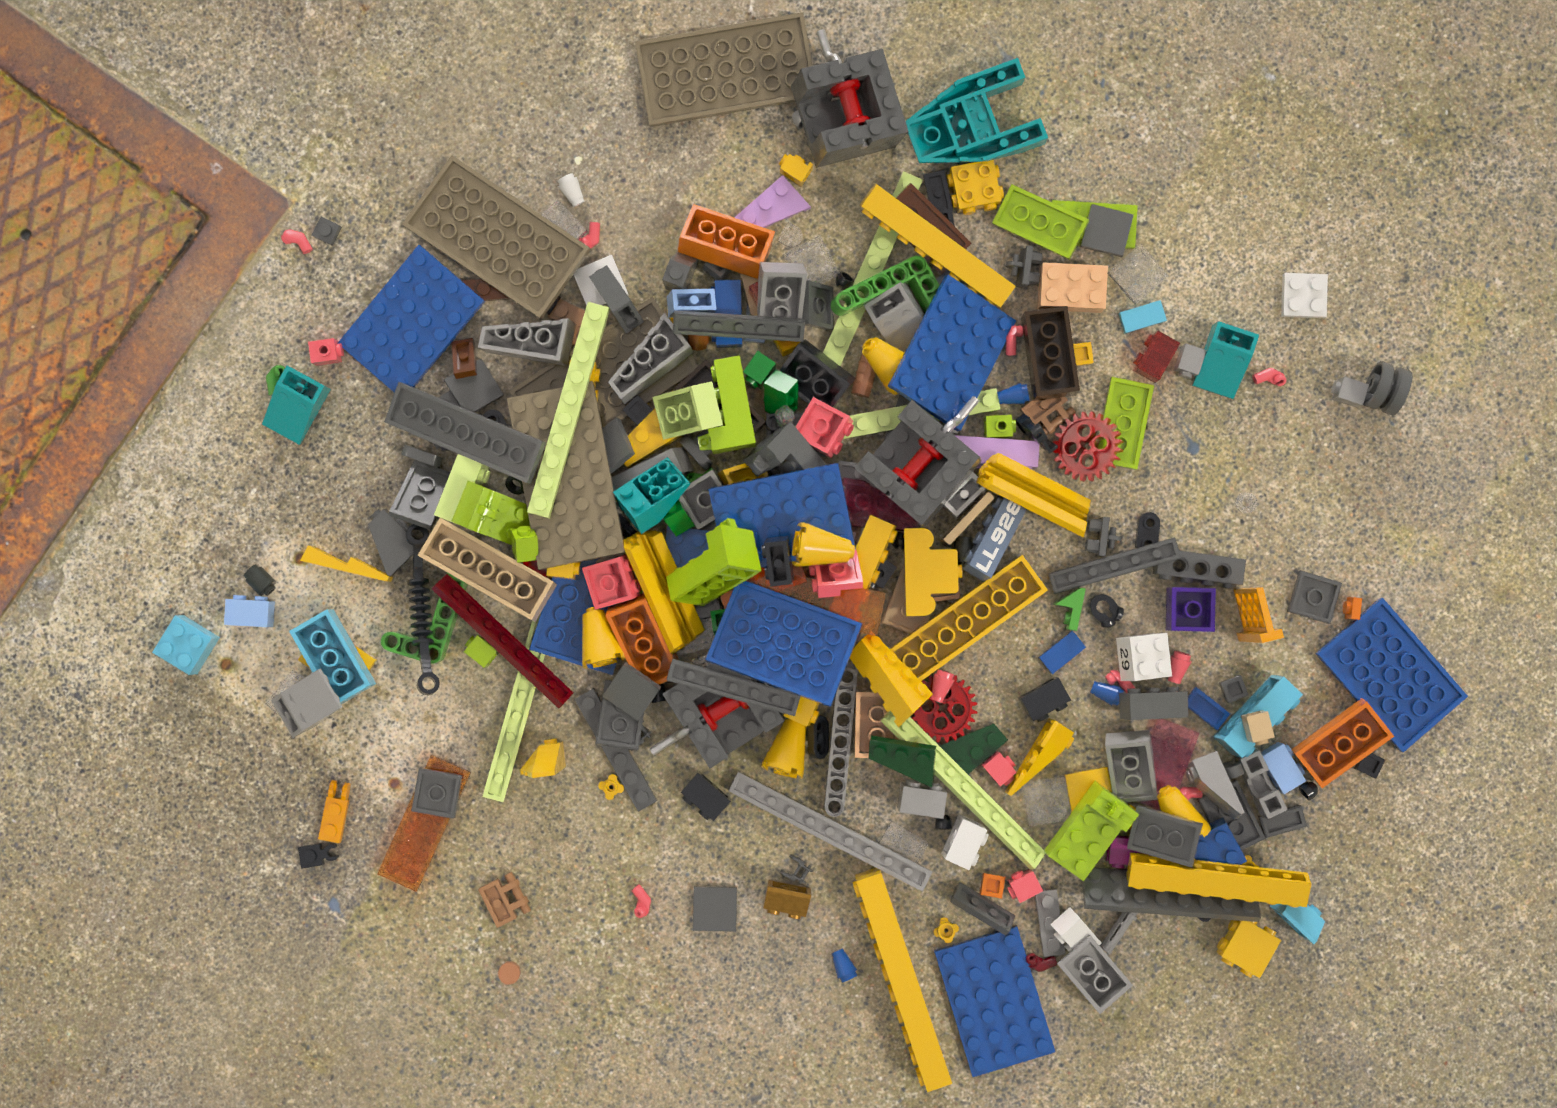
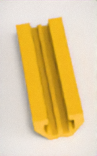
[976,453,1091,538]
[623,530,705,654]

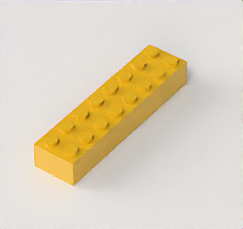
[889,555,1048,681]

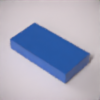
[1038,630,1086,674]
[1188,687,1231,731]

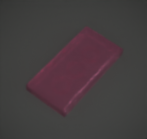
[1137,719,1200,810]

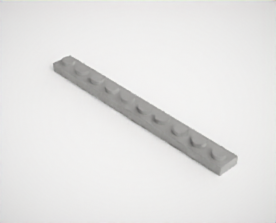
[729,772,933,892]

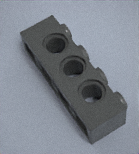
[1153,550,1246,589]

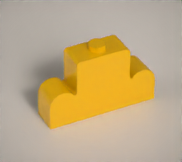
[904,528,962,616]

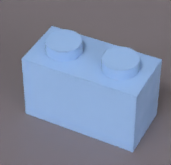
[667,289,716,318]
[224,595,275,627]
[1261,742,1306,794]

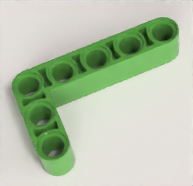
[831,255,940,316]
[381,572,467,664]

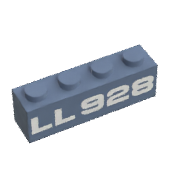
[962,495,1027,582]

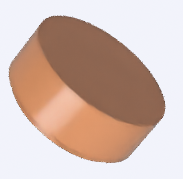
[498,961,521,985]

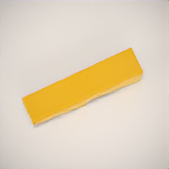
[300,545,394,582]

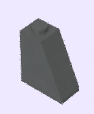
[662,251,699,291]
[589,265,644,334]
[368,509,418,576]

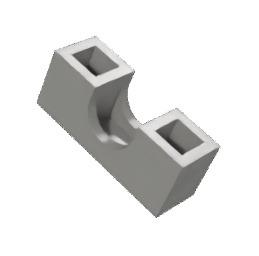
[1234,749,1288,819]

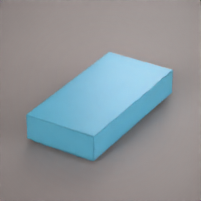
[1119,300,1167,334]

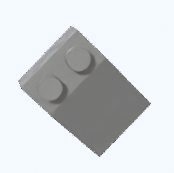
[757,262,807,319]
[1105,730,1158,802]
[1186,751,1245,820]
[1057,935,1133,1014]

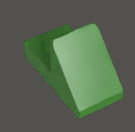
[1053,588,1086,631]

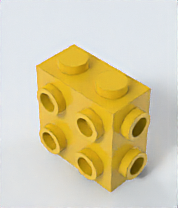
[947,160,1004,215]
[1217,920,1281,978]

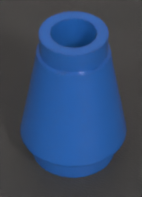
[997,383,1030,404]
[1090,681,1124,706]
[831,948,858,983]

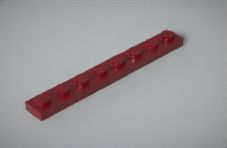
[431,574,574,709]

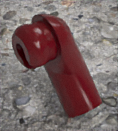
[1026,953,1058,972]

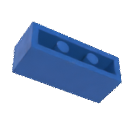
[711,280,743,348]

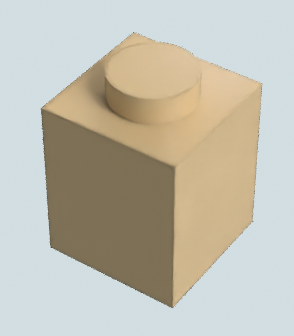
[1241,710,1275,745]

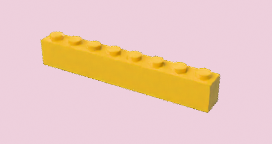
[859,184,1016,308]
[1127,852,1311,907]

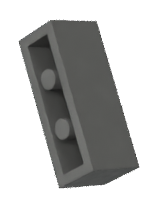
[1119,687,1188,720]

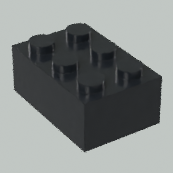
[779,339,856,408]

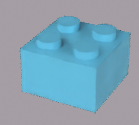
[152,615,220,675]

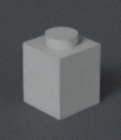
[1173,344,1206,379]
[1331,377,1369,407]

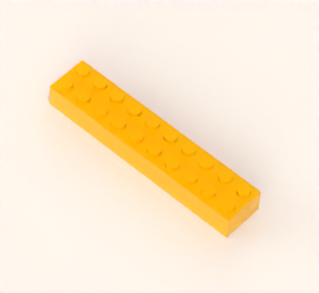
[852,868,952,1092]

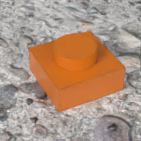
[1343,597,1362,620]
[979,873,1005,899]

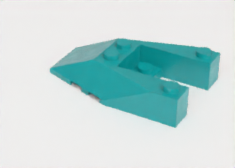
[905,58,1048,163]

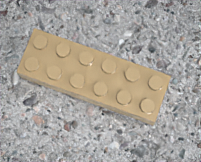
[418,518,557,622]

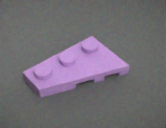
[735,175,811,228]

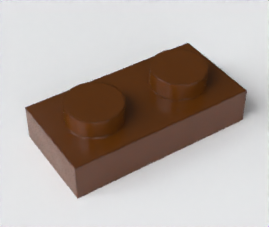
[452,338,477,379]

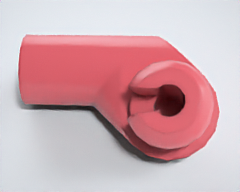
[579,222,600,249]
[281,229,313,254]
[1005,325,1023,356]
[1252,368,1286,386]
[1105,670,1135,693]
[1179,787,1203,801]
[631,884,651,918]

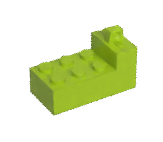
[698,355,756,454]
[452,481,530,545]
[666,518,762,606]
[1044,781,1139,881]

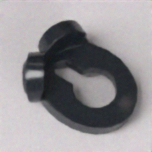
[1090,594,1124,628]

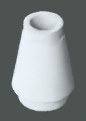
[558,173,585,207]

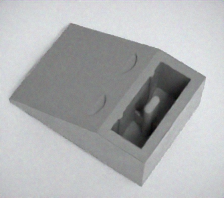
[864,282,924,352]
[271,668,342,738]

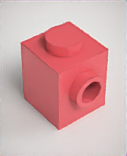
[308,338,344,366]
[981,751,1017,786]
[1007,869,1043,903]

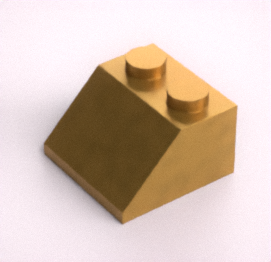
[763,880,811,919]

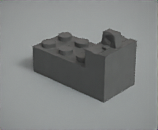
[743,421,846,490]

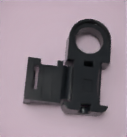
[1015,413,1058,454]

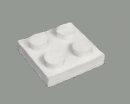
[1281,273,1328,318]

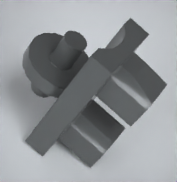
[1006,245,1042,288]
[1085,517,1122,557]

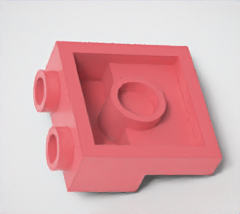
[796,397,854,458]
[809,550,863,598]
[582,554,641,610]

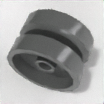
[1363,361,1413,416]

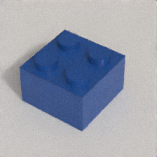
[666,526,709,568]
[1195,817,1247,865]

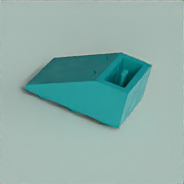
[1192,321,1259,399]
[262,365,331,445]
[613,457,691,534]

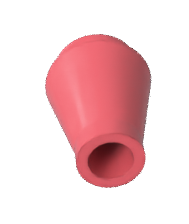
[1168,651,1192,684]
[930,669,955,703]

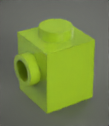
[983,415,1016,439]
[511,526,539,563]
[464,635,499,668]

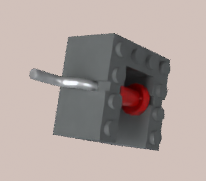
[791,29,909,168]
[855,396,982,527]
[649,663,784,769]

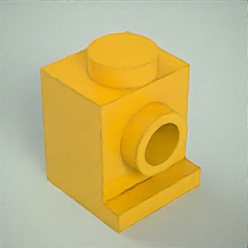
[779,154,813,187]

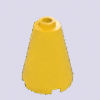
[862,337,905,395]
[792,522,855,567]
[582,607,625,669]
[761,719,806,779]
[1157,785,1211,837]

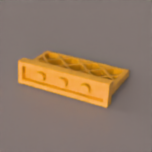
[1233,587,1284,643]

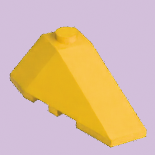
[1005,718,1074,796]
[520,738,566,778]

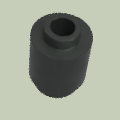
[953,536,974,567]
[243,564,276,596]

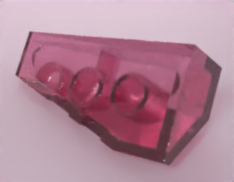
[842,477,921,531]

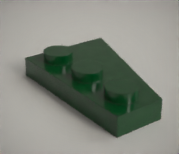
[939,723,1008,774]
[869,735,937,788]

